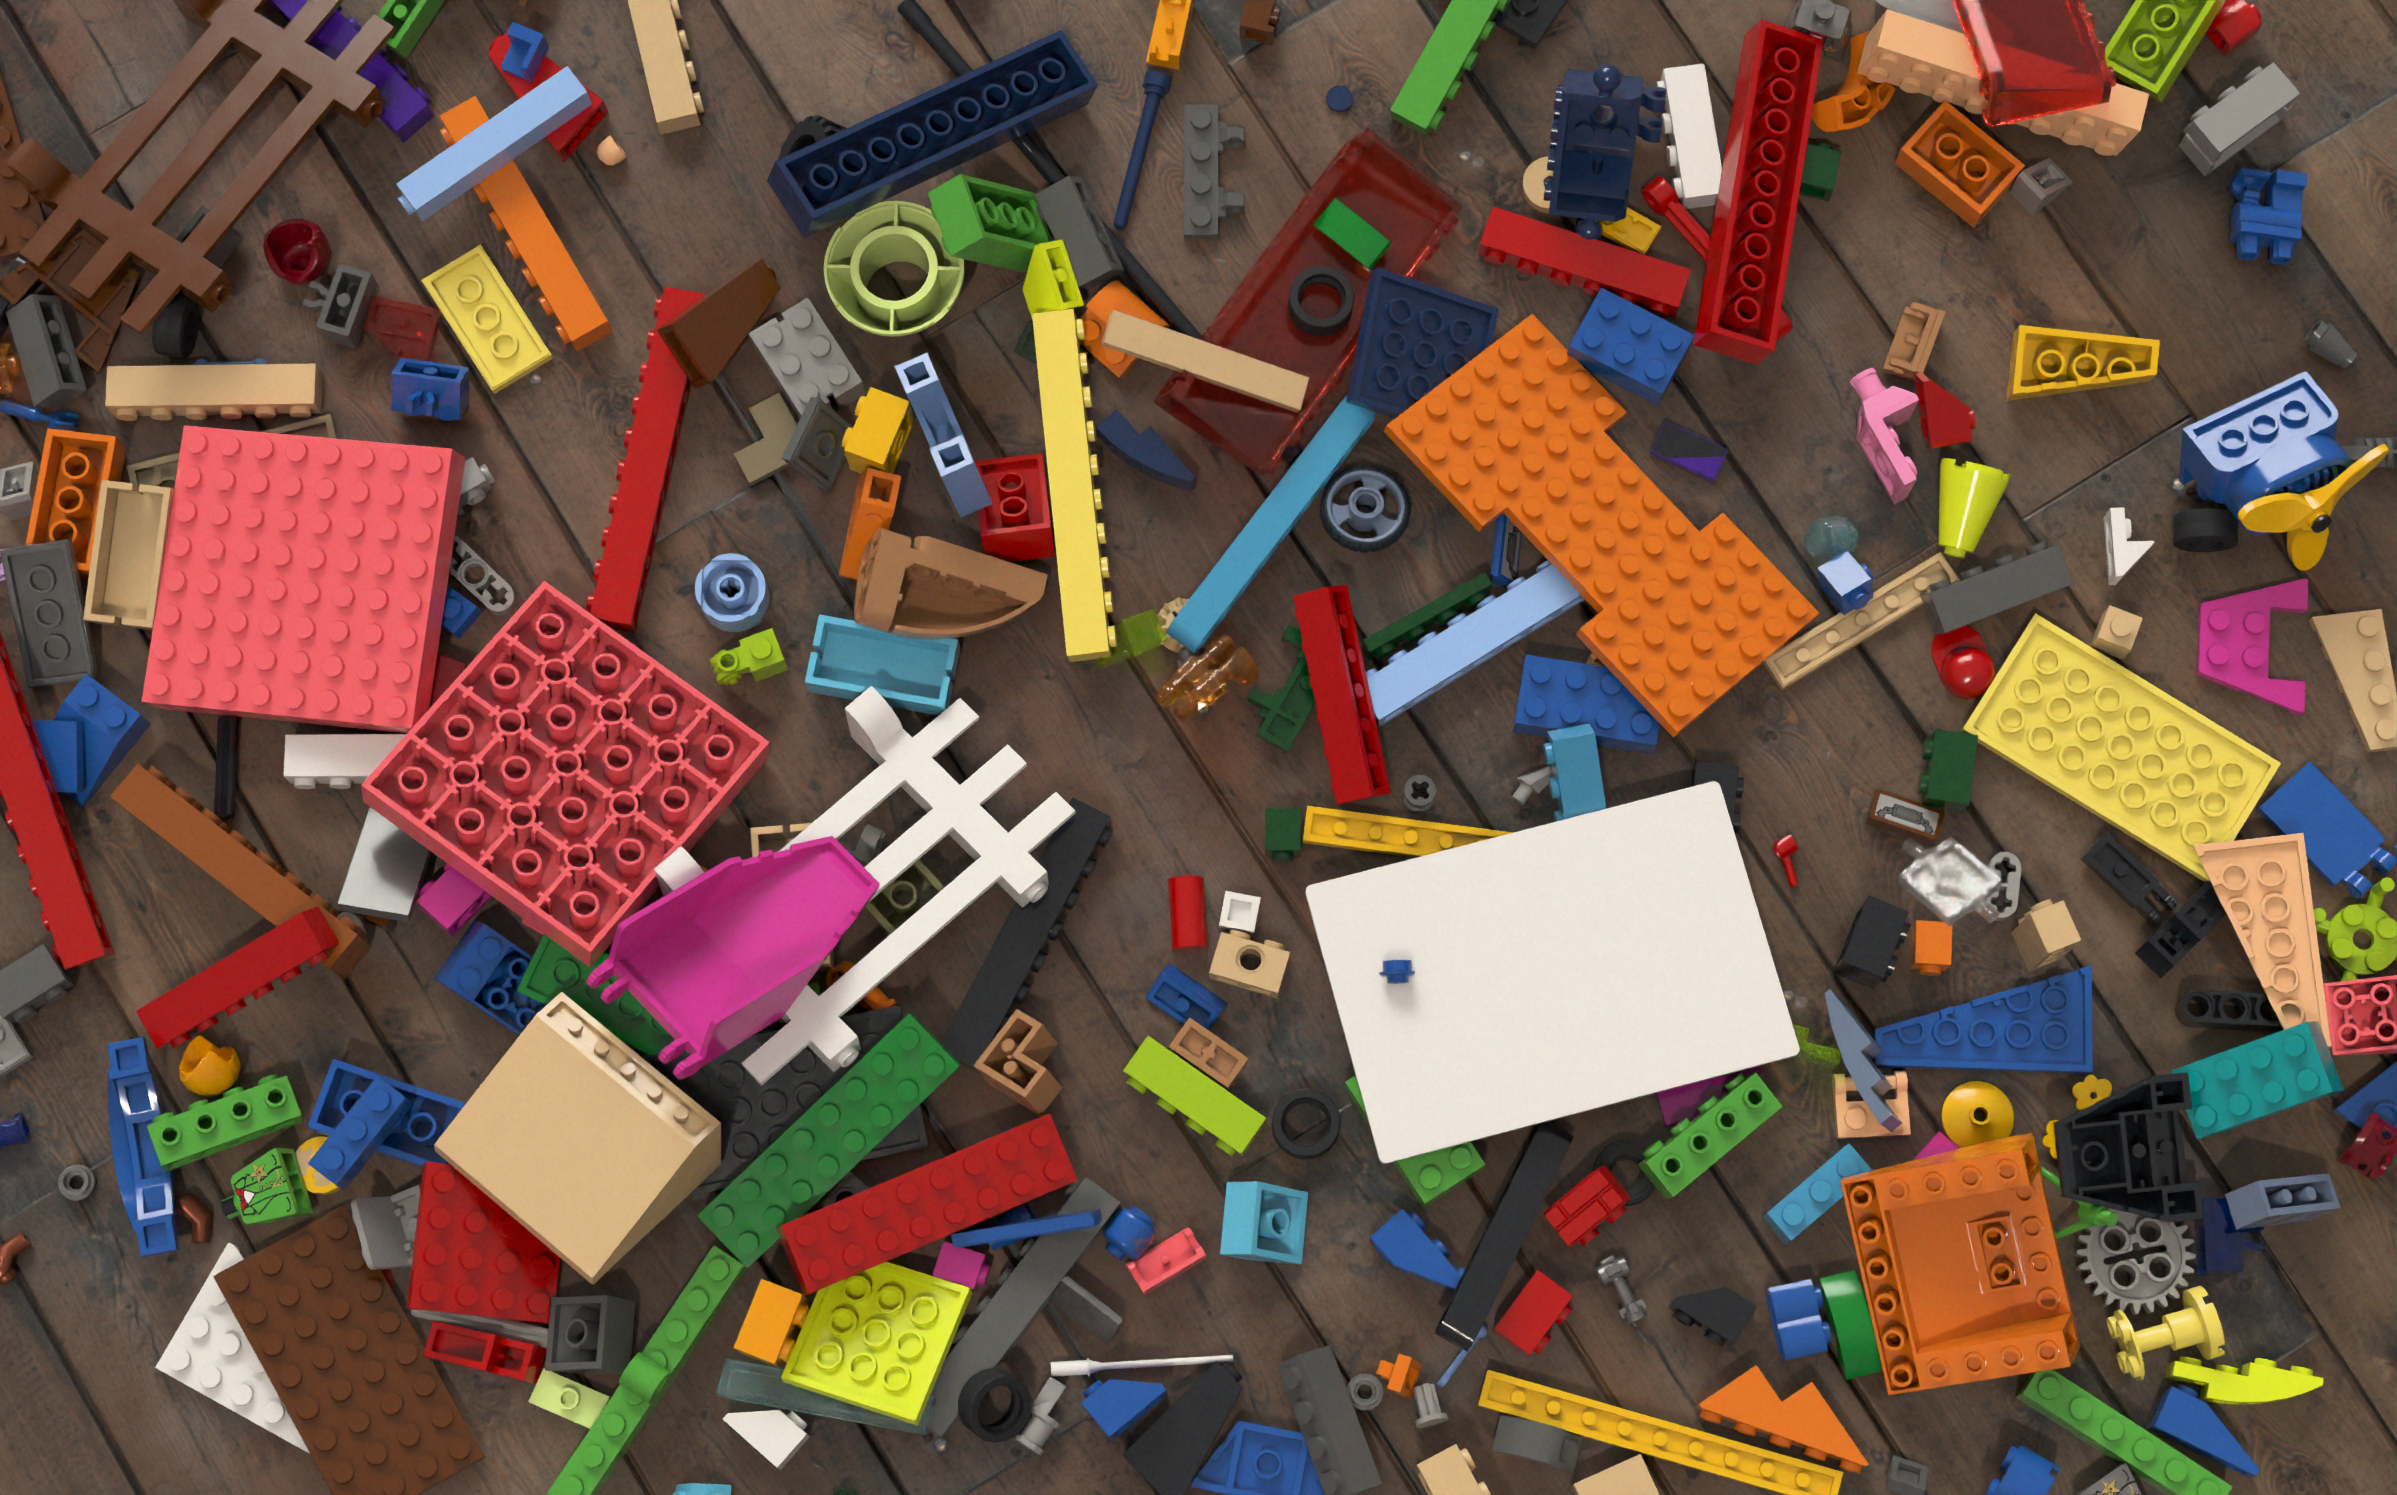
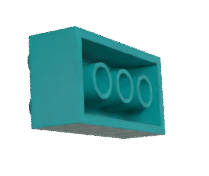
[2171,1021,2344,1139]

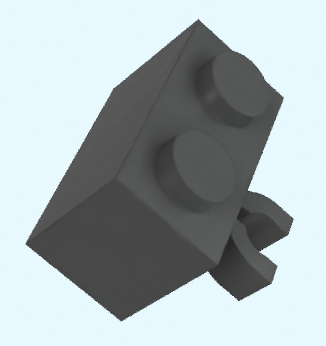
[302,264,379,349]

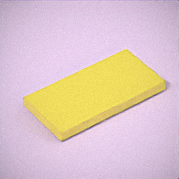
[421,244,553,394]

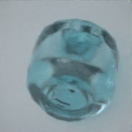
[1804,515,1858,563]

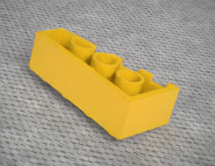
[2006,325,2160,401]

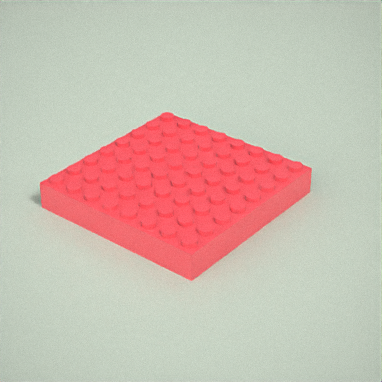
[142,425,466,733]
[361,581,770,968]

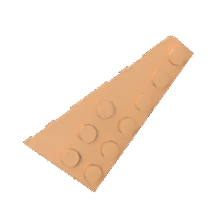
[2193,833,2331,1048]

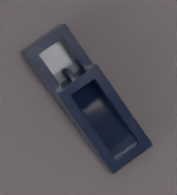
[1096,410,1196,491]

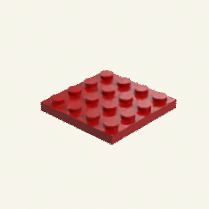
[407,1162,560,1324]

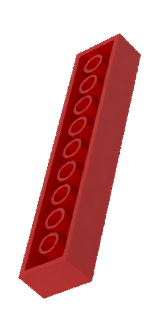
[1693,19,1823,365]

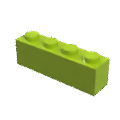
[1123,1036,1268,1157]

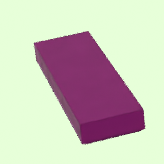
[1656,1065,1767,1127]

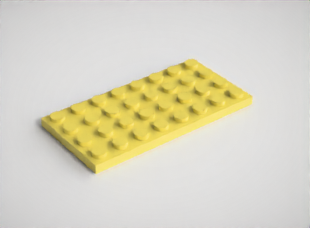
[1961,613,2281,883]

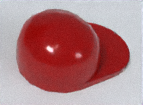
[1931,625,1996,700]

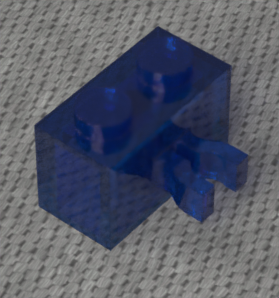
[2195,1198,2265,1276]

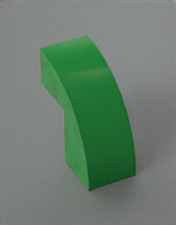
[1819,1270,1882,1380]

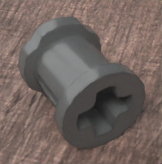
[1404,775,1436,813]

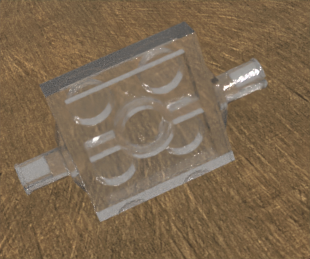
[1898,837,2002,926]

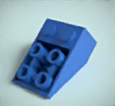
[433,920,546,1036]

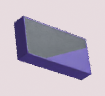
[1649,421,1728,483]

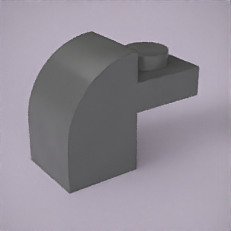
[1492,1415,1582,1473]

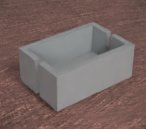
[2179,62,2300,177]
[748,298,866,418]

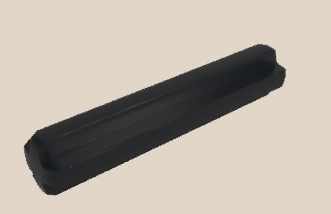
[214,715,239,819]

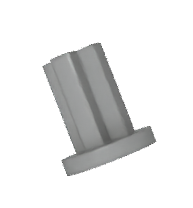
[1413,1383,1449,1428]

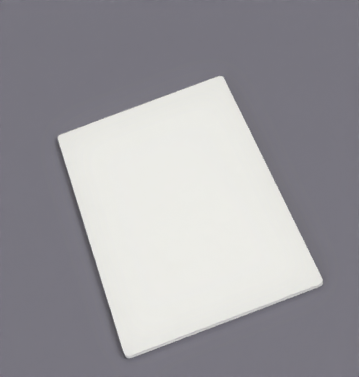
[1305,781,1800,1164]

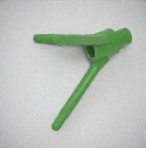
[2041,1167,2118,1240]

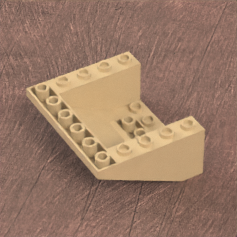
[434,992,721,1285]

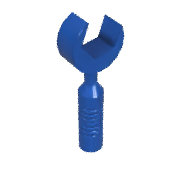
[0,399,79,431]

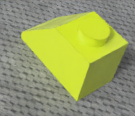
[1022,239,1084,321]

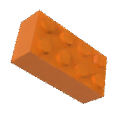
[25,428,127,580]

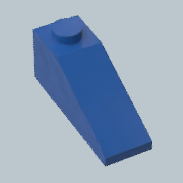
[2147,1384,2260,1478]

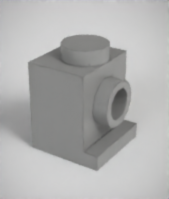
[458,457,495,516]

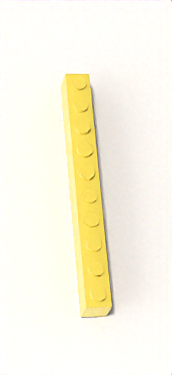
[1032,309,1117,662]

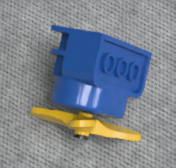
[2179,371,2390,571]

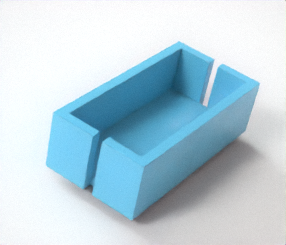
[805,614,961,716]

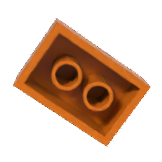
[1895,101,2025,228]

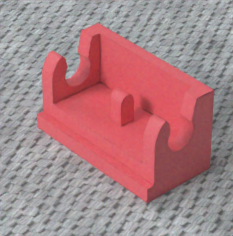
[1126,1227,1206,1296]

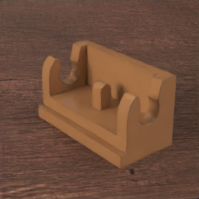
[1882,302,1946,383]
[1169,1017,1249,1092]

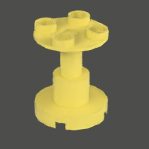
[2106,1285,2225,1381]

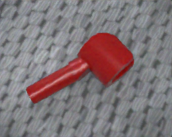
[1773,835,1799,887]

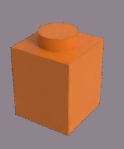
[1910,920,1953,976]

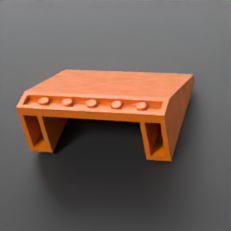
[1840,1133,2081,1395]

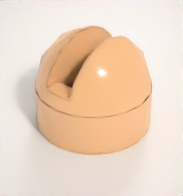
[597,135,627,165]

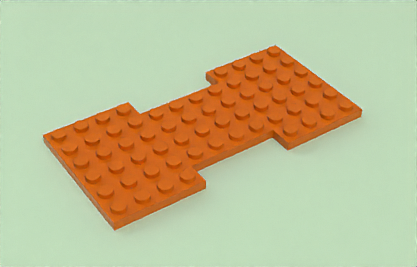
[1384,314,1820,738]

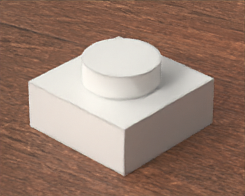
[1219,891,1261,934]

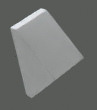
[2010,158,2073,217]
[0,461,38,521]

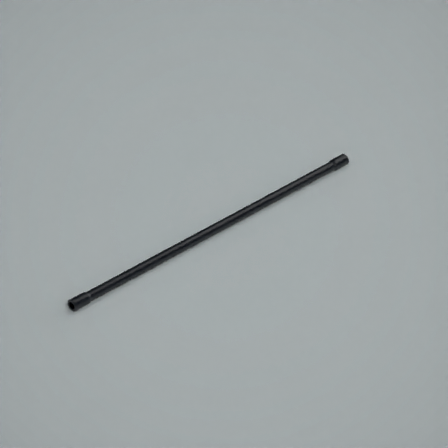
[897,0,1304,465]

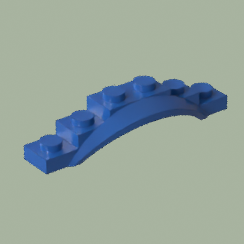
[107,1037,180,1258]

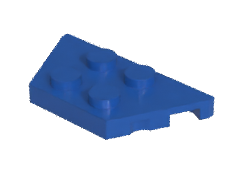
[1191,1421,1325,1495]

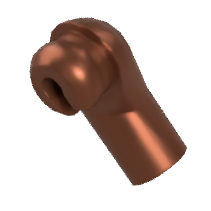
[175,1194,211,1243]
[0,1231,32,1285]

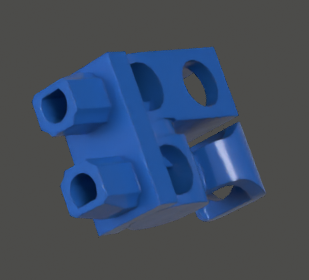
[2229,168,2307,265]

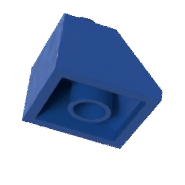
[1081,1379,1168,1442]

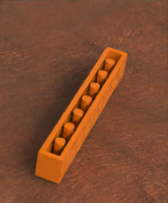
[439,96,613,352]

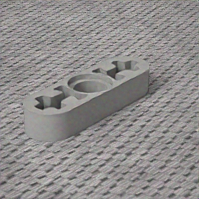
[449,536,517,616]

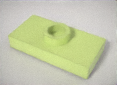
[528,1368,611,1429]

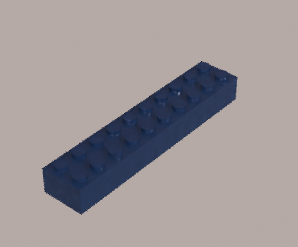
[767,30,1098,238]

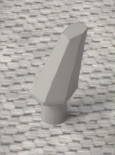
[1512,764,1554,805]

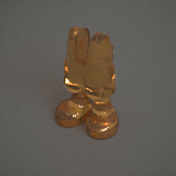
[1156,633,1258,721]

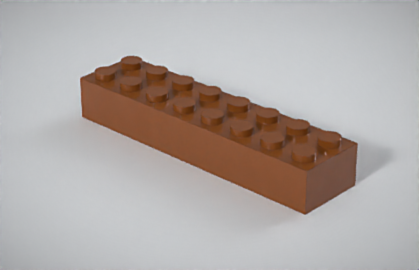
[110,763,371,981]

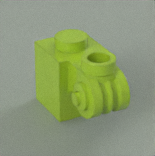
[709,628,789,685]

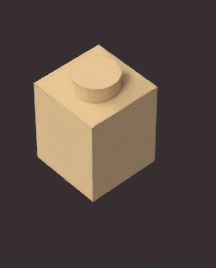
[2090,605,2143,660]

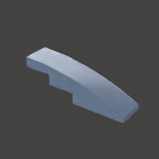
[1824,989,1902,1132]

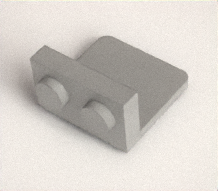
[351,1185,421,1270]

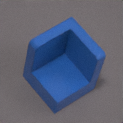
[501,22,549,83]

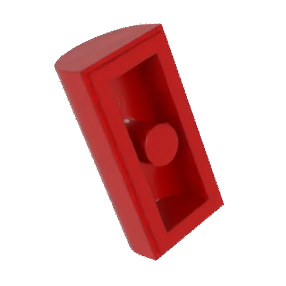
[1168,875,1208,952]

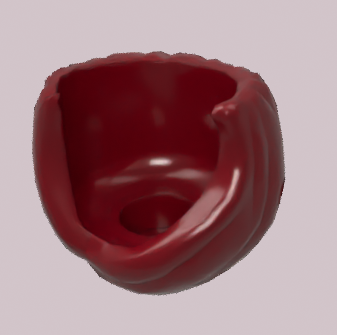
[263,218,331,285]

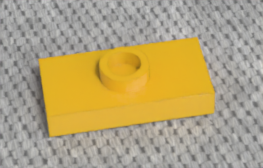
[1598,207,1662,255]

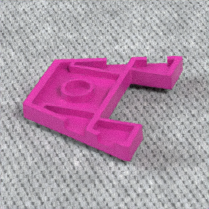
[2196,579,2308,716]

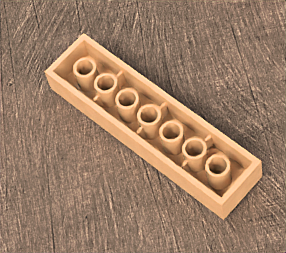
[1857,9,2149,156]

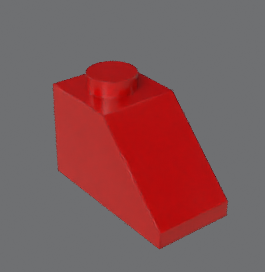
[1915,372,1976,449]

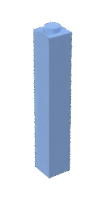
[397,66,592,222]

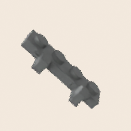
[1184,104,1245,239]

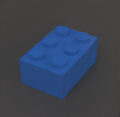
[1567,288,1694,406]

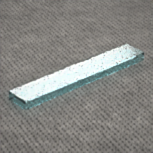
[716,1359,936,1435]

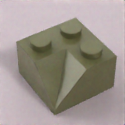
[864,860,945,935]

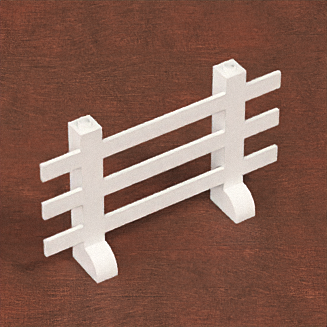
[654,686,1076,1086]

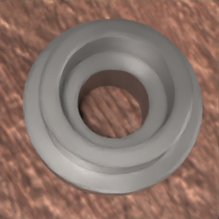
[58,1164,96,1201]
[1347,1373,1383,1411]

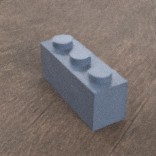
[2225,1173,2341,1230]

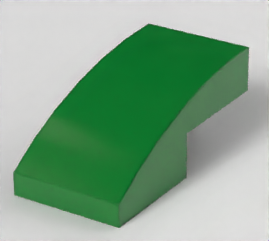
[1313,198,1392,271]

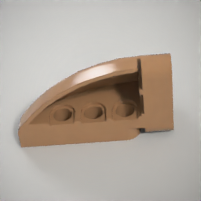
[854,528,1048,640]

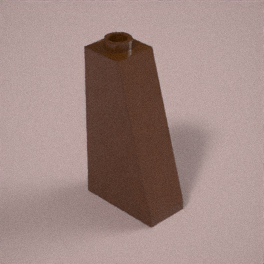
[657,259,781,388]

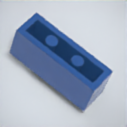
[308,1076,414,1190]

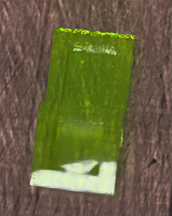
[1095,609,1167,670]
[1792,1024,1841,1069]

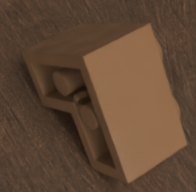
[973,1009,1062,1116]

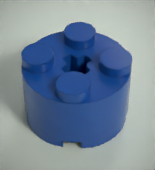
[1985,1445,2061,1495]

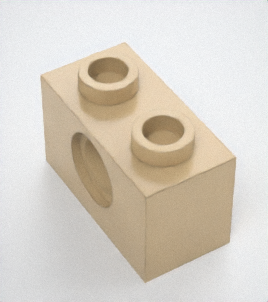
[1209,930,1290,999]

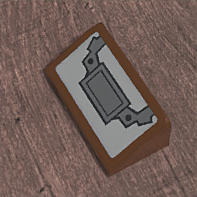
[1866,789,1945,846]

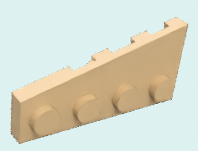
[2308,609,2397,753]

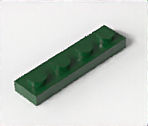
[1362,572,1492,660]

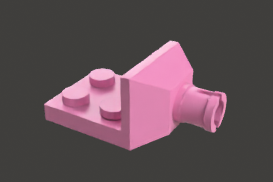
[1850,368,1919,505]

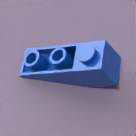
[1369,1209,1464,1292]

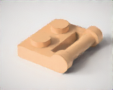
[1832,1071,1911,1140]

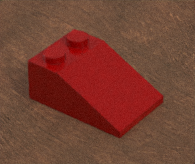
[975,453,1055,562]

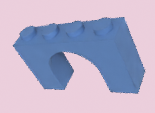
[895,353,993,518]

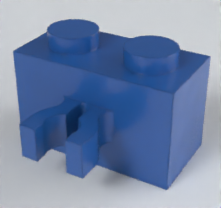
[391,358,469,421]

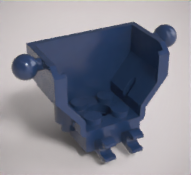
[1544,64,1667,240]

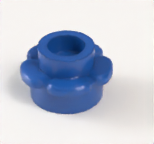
[1379,960,1415,984]

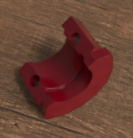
[2336,1112,2397,1181]

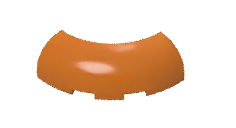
[1811,30,1896,132]

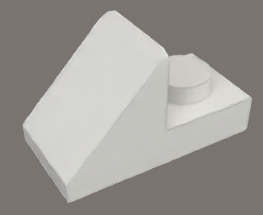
[2103,508,2155,585]

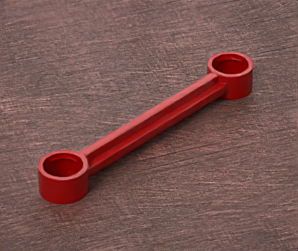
[1641,176,1793,342]

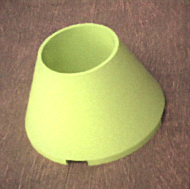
[824,201,965,337]

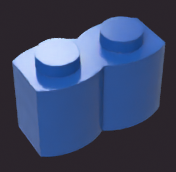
[1765,1279,1832,1362]

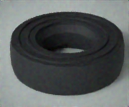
[1593,1140,1656,1206]

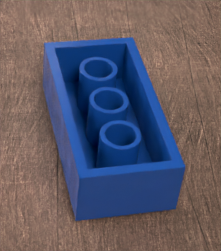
[1513,655,1660,754]
[307,1059,466,1169]

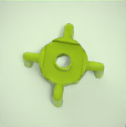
[2314,877,2397,982]

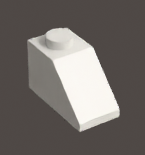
[723,1410,810,1470]

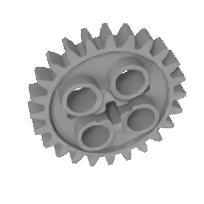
[2074,1208,2196,1315]

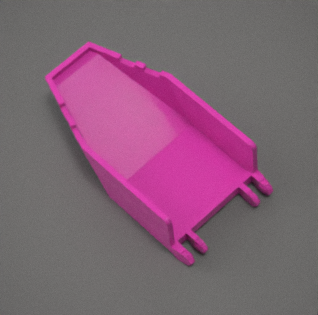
[586,836,880,1080]

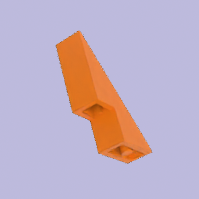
[1695,1365,1869,1474]

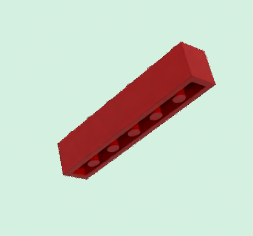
[1478,207,1691,318]
[1293,585,1391,804]
[136,906,339,1049]

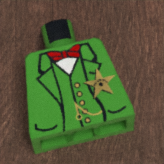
[221,1148,314,1225]

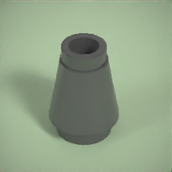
[2303,320,2358,369]

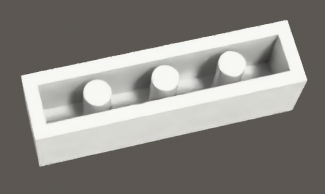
[1656,64,1722,209]
[284,734,406,789]

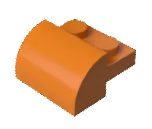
[1079,280,1170,378]

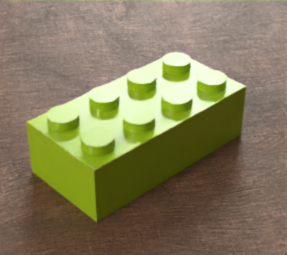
[2098,0,2226,103]

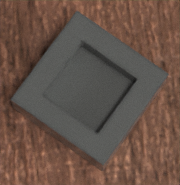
[1885,1455,1929,1495]

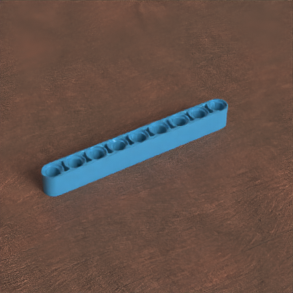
[1166,395,1377,654]

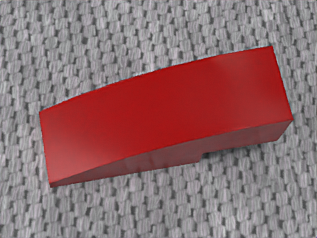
[423,1321,547,1384]

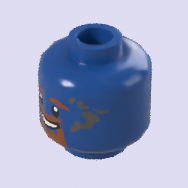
[1102,1206,1156,1261]

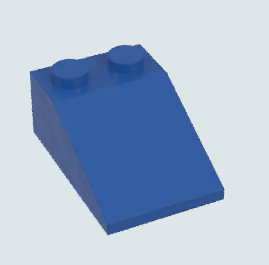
[53,674,151,807]

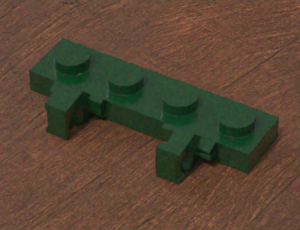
[1247,625,1316,753]

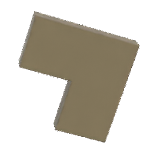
[734,393,797,486]

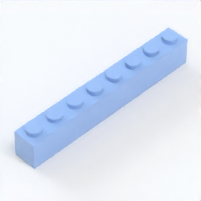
[1366,560,1585,728]

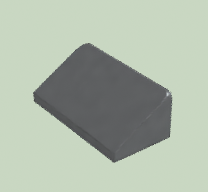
[1051,1276,1124,1343]

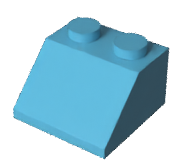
[1220,1181,1308,1265]

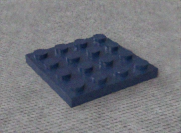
[1346,267,1499,418]

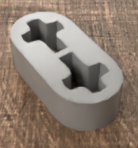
[1983,852,2022,921]

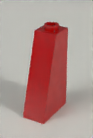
[487,29,608,163]

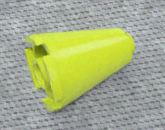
[1938,458,2011,558]

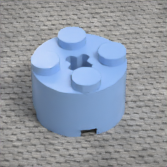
[695,553,770,632]

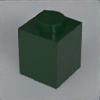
[1799,143,1842,201]
[1265,808,1301,863]

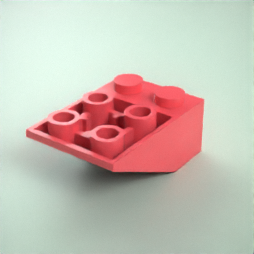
[2323,975,2397,1056]

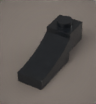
[2135,880,2226,979]

